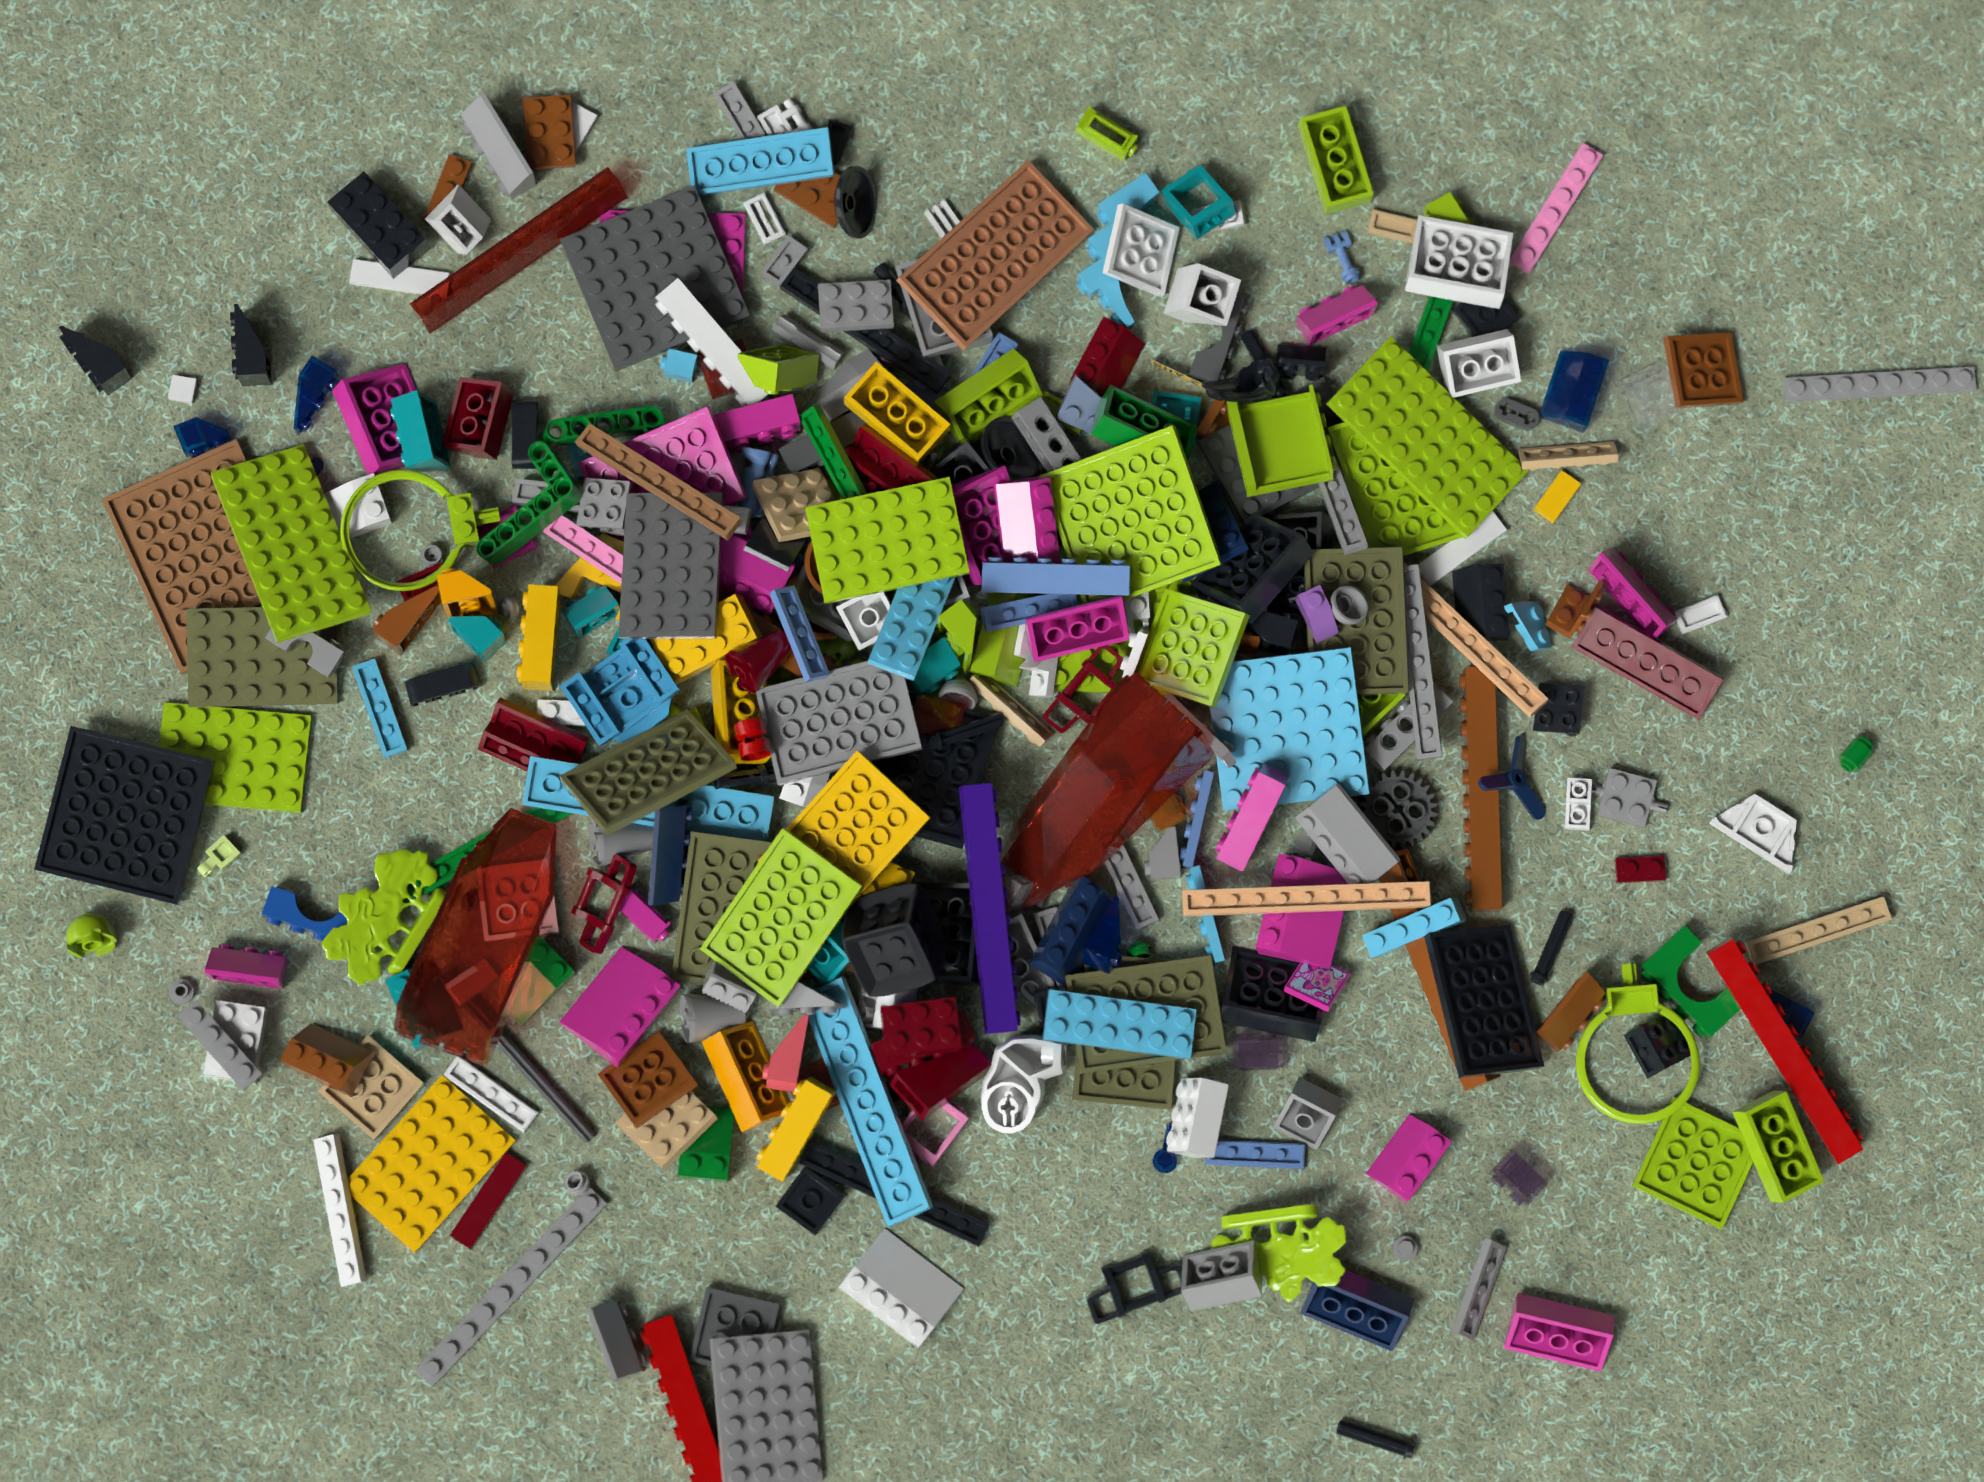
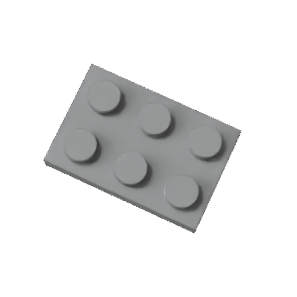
[818,280,894,332]

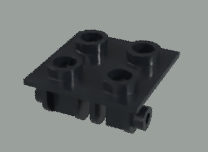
[1533,683,1586,737]

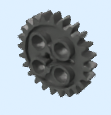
[1358,770,1437,850]

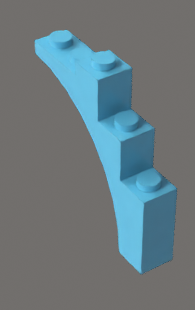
[1076,173,1159,330]

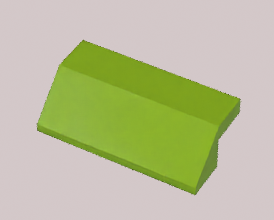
[970,592,1041,687]

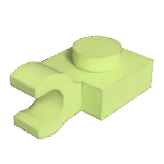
[197,835,241,878]

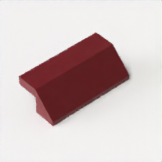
[844,424,938,494]
[478,697,589,772]

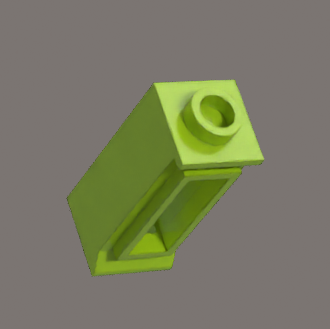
[1076,106,1139,161]

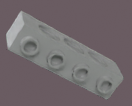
[1011,397,1082,473]
[1364,683,1453,773]

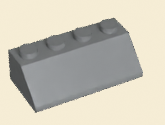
[460,93,536,200]
[1295,783,1401,884]

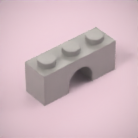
[265,629,346,678]

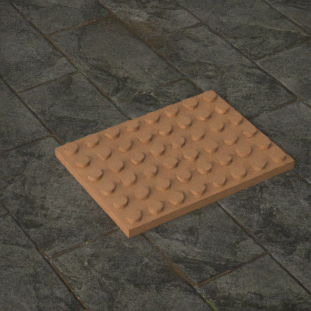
[102,439,262,675]

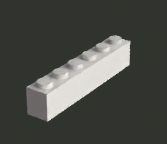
[655,278,768,407]

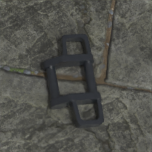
[1086,1251,1182,1324]

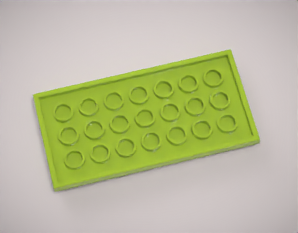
[1326,336,1529,539]
[211,444,371,643]

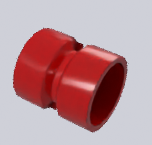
[734,718,772,761]

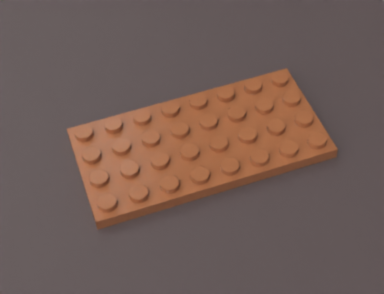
[896,160,1094,351]

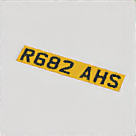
[1151,360,1204,388]

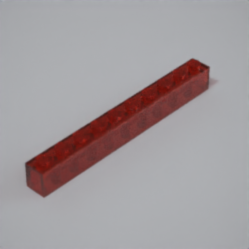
[409,167,628,334]

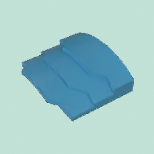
[560,639,680,746]

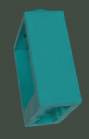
[1161,165,1236,240]

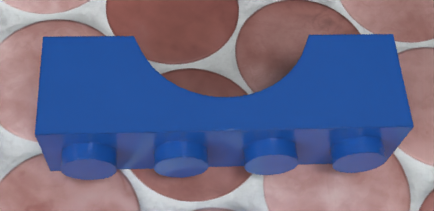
[261,886,348,941]

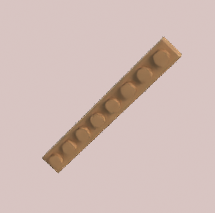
[575,423,743,541]

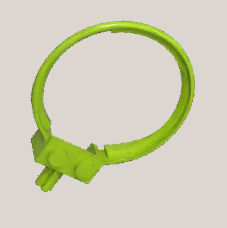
[340,470,500,591]
[1576,963,1700,1124]

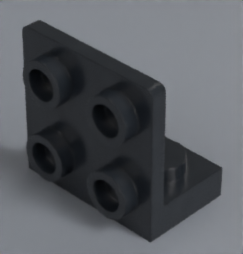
[1276,344,1328,381]
[1623,1010,1691,1079]

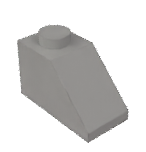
[1144,827,1181,881]

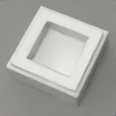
[168,375,197,404]

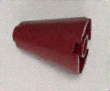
[724,631,792,694]

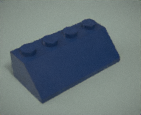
[648,799,692,905]
[1029,876,1115,987]
[1300,1270,1414,1351]

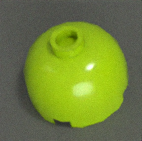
[66,912,117,958]

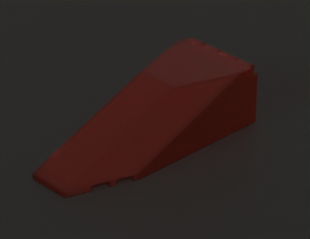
[1000,671,1214,911]
[394,808,557,1066]

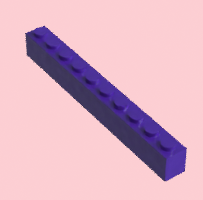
[959,783,1021,1034]

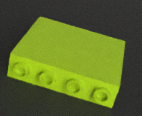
[1227,384,1337,497]

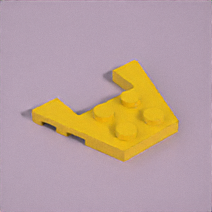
[555,533,624,621]

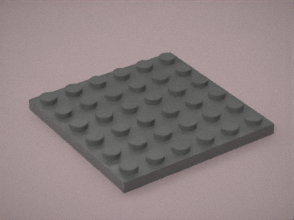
[560,186,750,372]

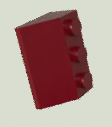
[1069,316,1145,397]
[442,377,515,460]

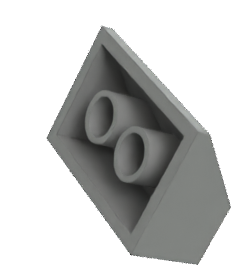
[1181,1241,1263,1311]
[587,1300,646,1383]

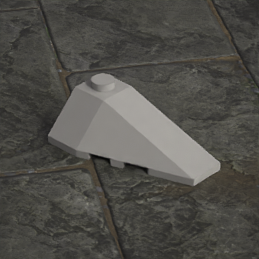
[798,349,882,434]

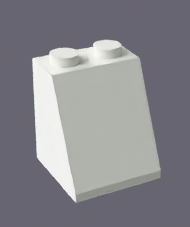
[1163,263,1241,326]

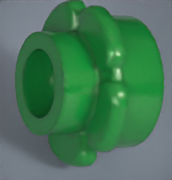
[1127,941,1151,958]

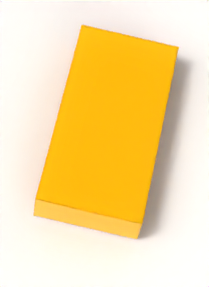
[1533,470,1581,523]

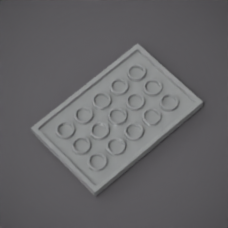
[756,661,922,785]
[710,1330,823,1482]

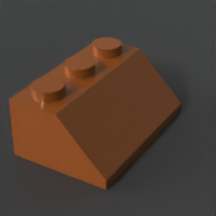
[1536,971,1605,1052]
[280,1023,375,1097]

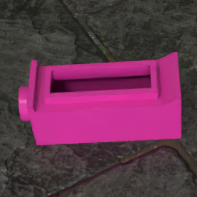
[611,889,671,944]

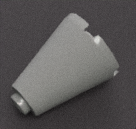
[589,818,653,867]
[679,993,749,1043]

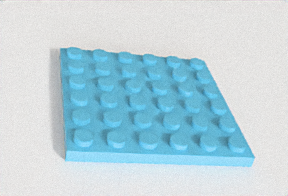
[1210,647,1370,811]

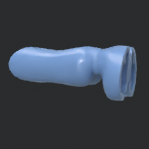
[740,447,780,520]

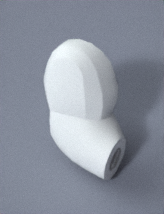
[981,1035,1068,1133]

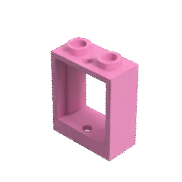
[902,1103,969,1168]

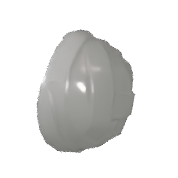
[1330,586,1368,625]
[938,678,977,710]

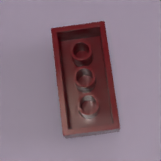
[871,1009,975,1081]

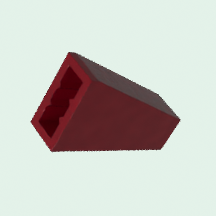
[890,1046,992,1121]

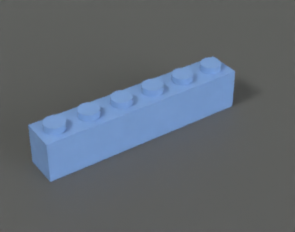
[982,557,1131,595]

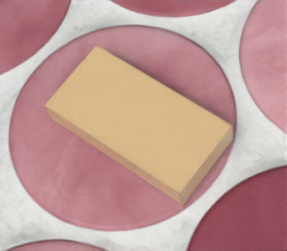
[1367,209,1417,244]

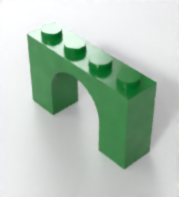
[1639,925,1741,1039]

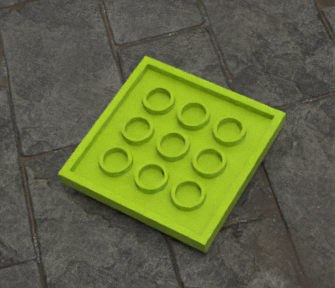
[1132,588,1250,708]
[1631,1097,1753,1230]

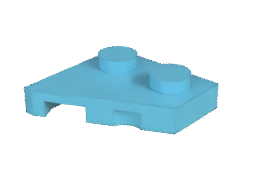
[1504,601,1552,652]

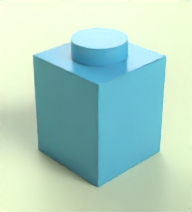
[660,349,698,383]

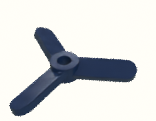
[1478,735,1545,820]

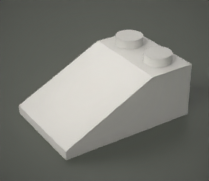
[324,473,392,538]

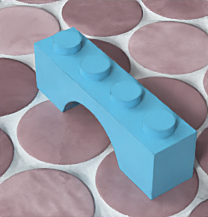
[1362,898,1467,958]

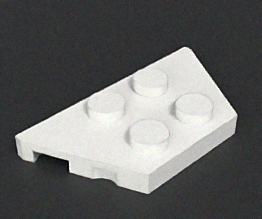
[1709,794,1797,874]

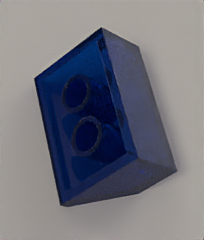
[1539,350,1610,433]

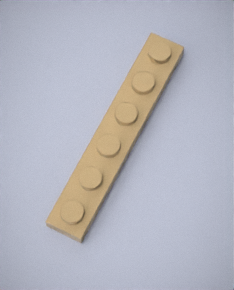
[1745,896,1892,966]

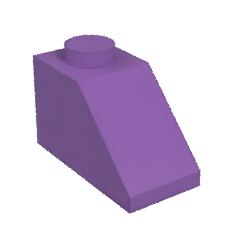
[1295,585,1339,644]

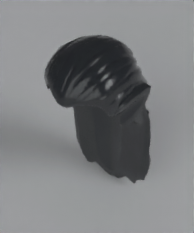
[1202,358,1281,402]

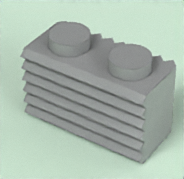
[702,960,757,1013]

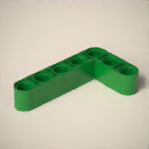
[543,406,665,447]
[476,441,582,565]

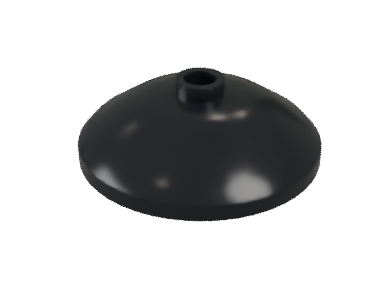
[833,166,877,239]
[981,417,1043,481]

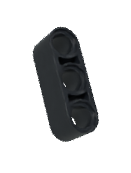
[512,400,538,469]
[404,663,480,706]

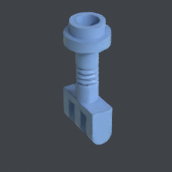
[1323,230,1360,284]

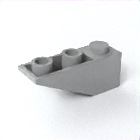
[769,980,846,1016]

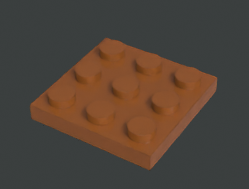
[1663,332,1744,408]
[598,1031,698,1129]

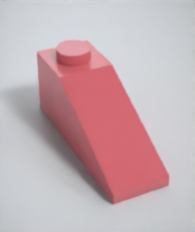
[762,1014,809,1092]

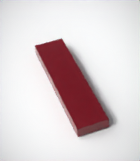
[449,1152,527,1250]

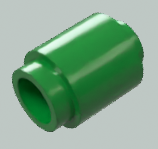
[1839,736,1874,773]

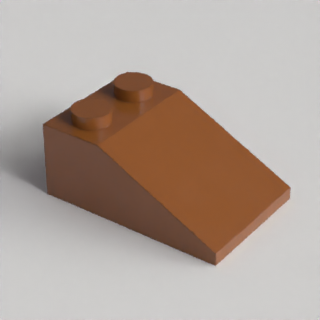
[373,585,442,656]

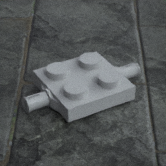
[1591,768,1668,828]

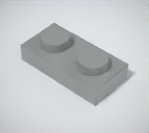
[760,235,808,289]

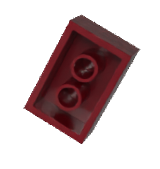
[880,997,962,1061]

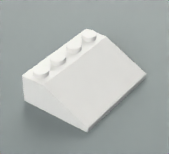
[1405,215,1513,309]
[839,1228,964,1349]

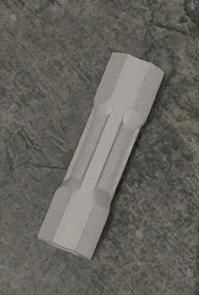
[773,314,844,371]

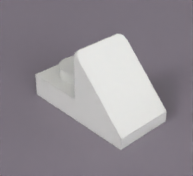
[1019,655,1058,697]

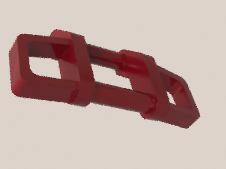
[1042,645,1125,734]
[571,854,637,954]

